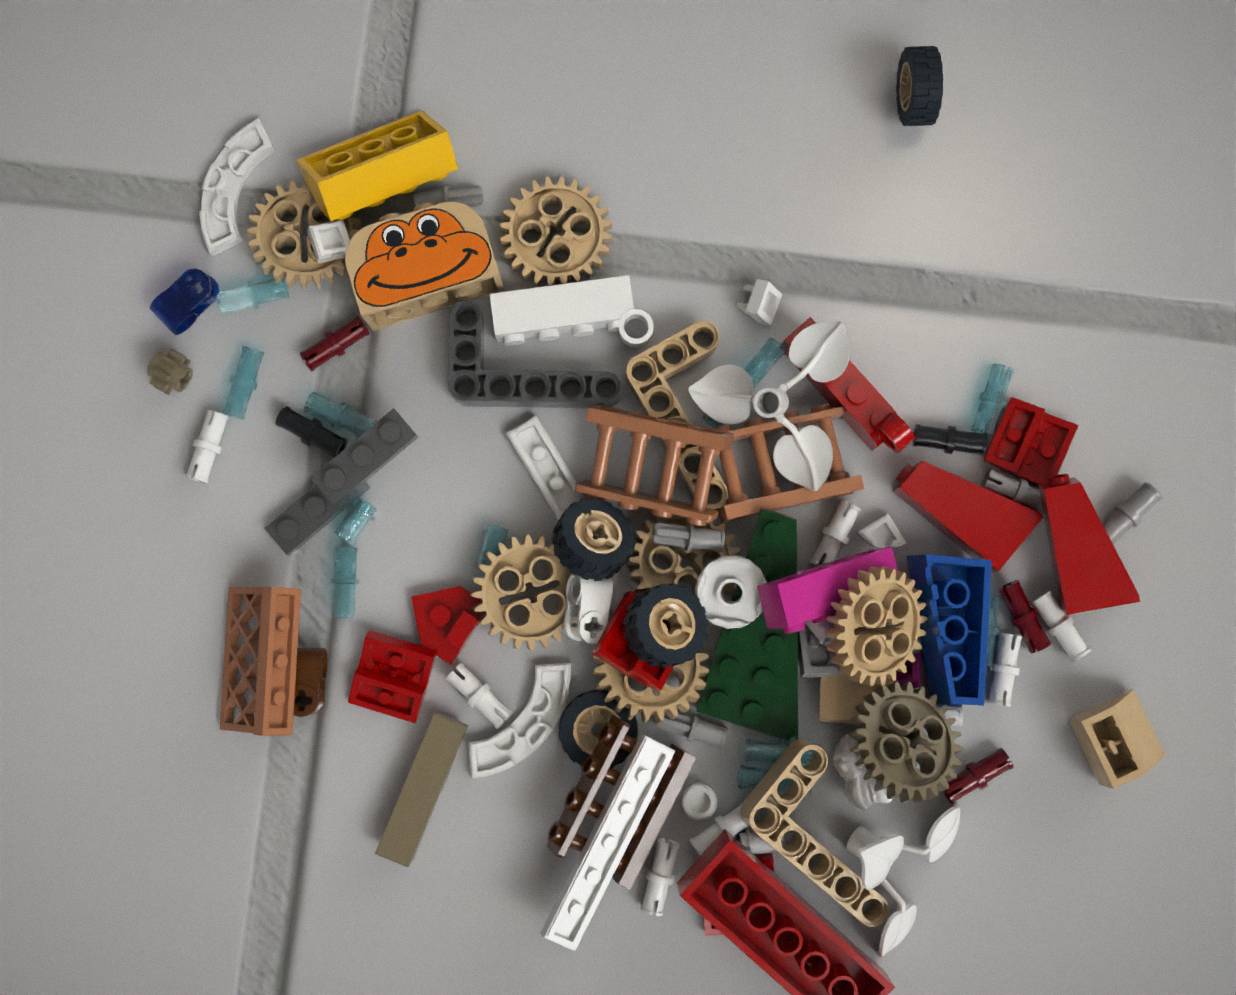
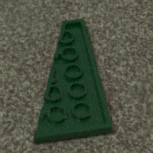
[696,507,798,742]

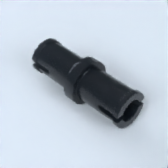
[275,406,348,458]
[913,424,988,456]

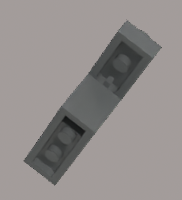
[264,408,418,556]

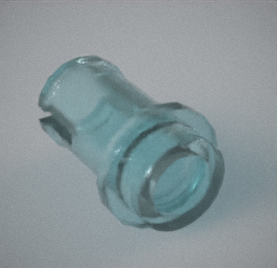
[334,498,377,545]
[476,524,510,566]

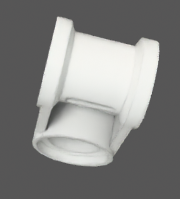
[563,574,613,644]

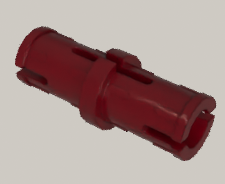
[299,315,370,372]
[998,580,1051,653]
[944,748,1014,804]

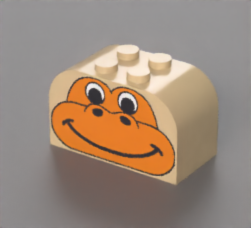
[345,202,505,331]

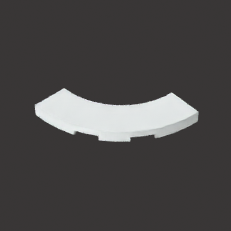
[199,118,276,256]
[469,662,571,779]

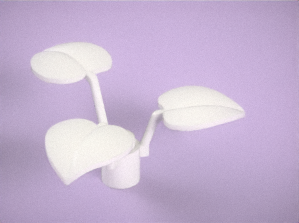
[688,320,850,492]
[847,802,960,957]

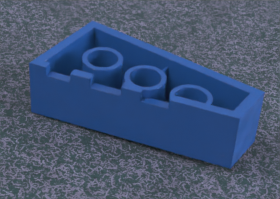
[906,554,992,706]

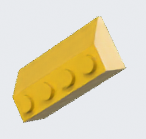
[296,110,458,221]

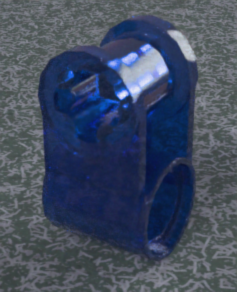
[150,269,220,335]

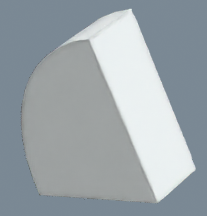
[857,513,907,548]

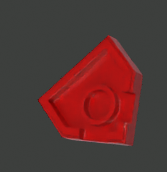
[411,586,485,665]

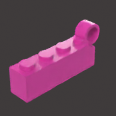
[757,547,898,634]

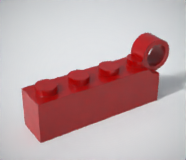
[779,317,915,453]

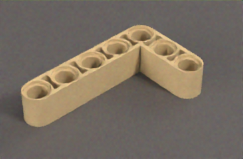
[626,321,728,510]
[740,739,889,927]

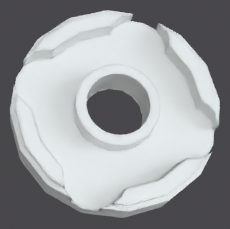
[695,555,767,629]

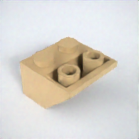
[1068,689,1165,789]

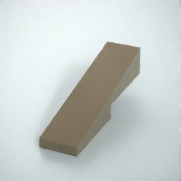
[375,711,468,867]

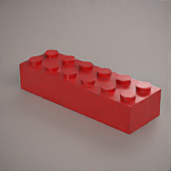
[676,829,895,995]

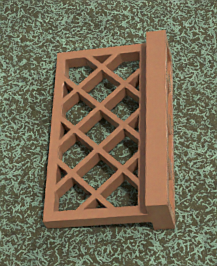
[220,587,301,736]

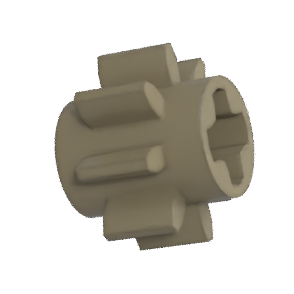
[147,349,193,395]

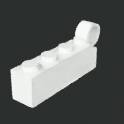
[490,275,654,348]

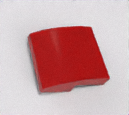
[984,397,1079,487]
[592,591,674,691]
[348,630,437,724]

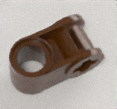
[294,648,328,717]

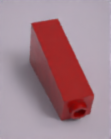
[893,461,1044,572]
[1038,474,1140,615]

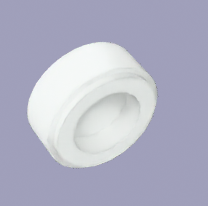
[681,783,717,820]

